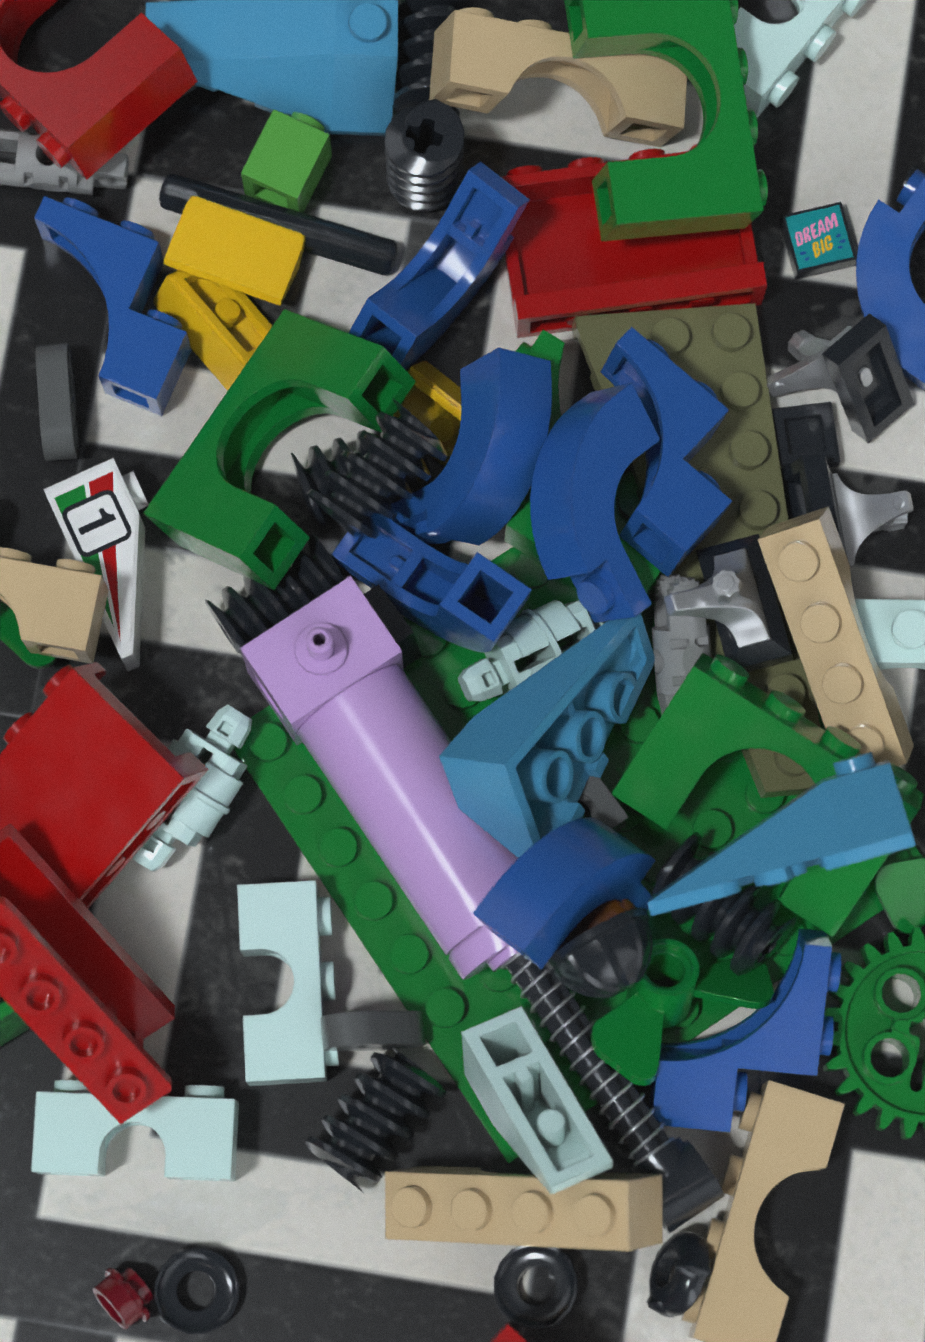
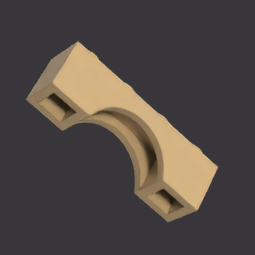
[429,7,687,147]
[758,506,914,766]
[0,547,109,663]
[681,1080,845,1342]
[385,1166,663,1251]

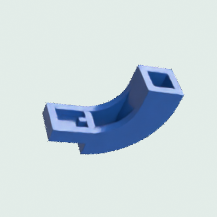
[349,162,530,370]
[856,169,925,390]
[391,347,552,546]
[530,383,660,623]
[331,513,532,652]
[472,817,656,970]

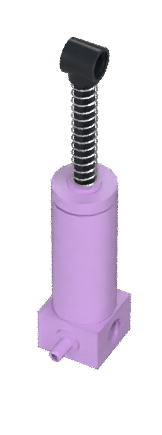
[240,576,724,1234]

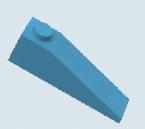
[145,0,398,136]
[439,613,655,858]
[647,752,916,916]

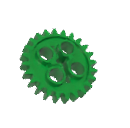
[822,927,925,1140]

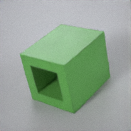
[241,109,332,213]

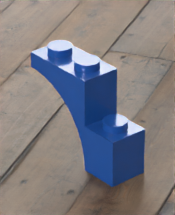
[34,196,192,416]
[600,327,732,577]
[648,929,841,1132]

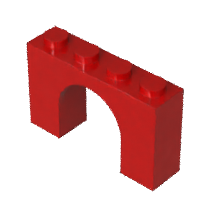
[0,0,198,180]

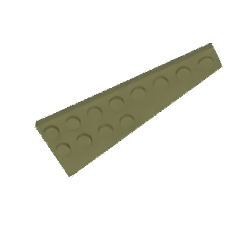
[572,303,820,798]

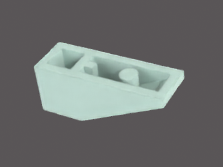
[462,1006,613,1195]

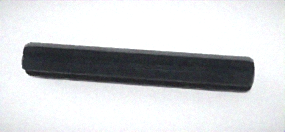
[159,174,397,276]

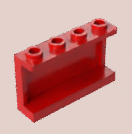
[501,144,767,338]
[0,662,209,909]
[0,823,175,1125]

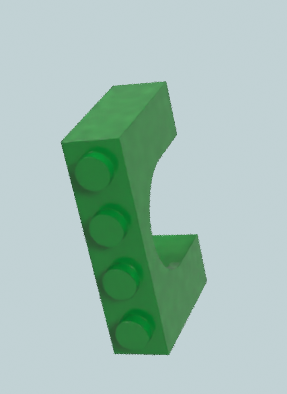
[564,0,768,242]
[143,309,416,590]
[611,652,924,937]

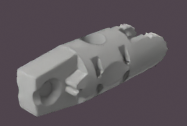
[0,128,129,195]
[652,573,712,714]

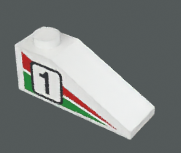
[43,458,149,671]

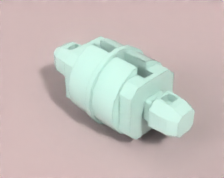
[458,600,607,701]
[132,705,252,871]

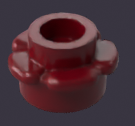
[93,1268,153,1330]

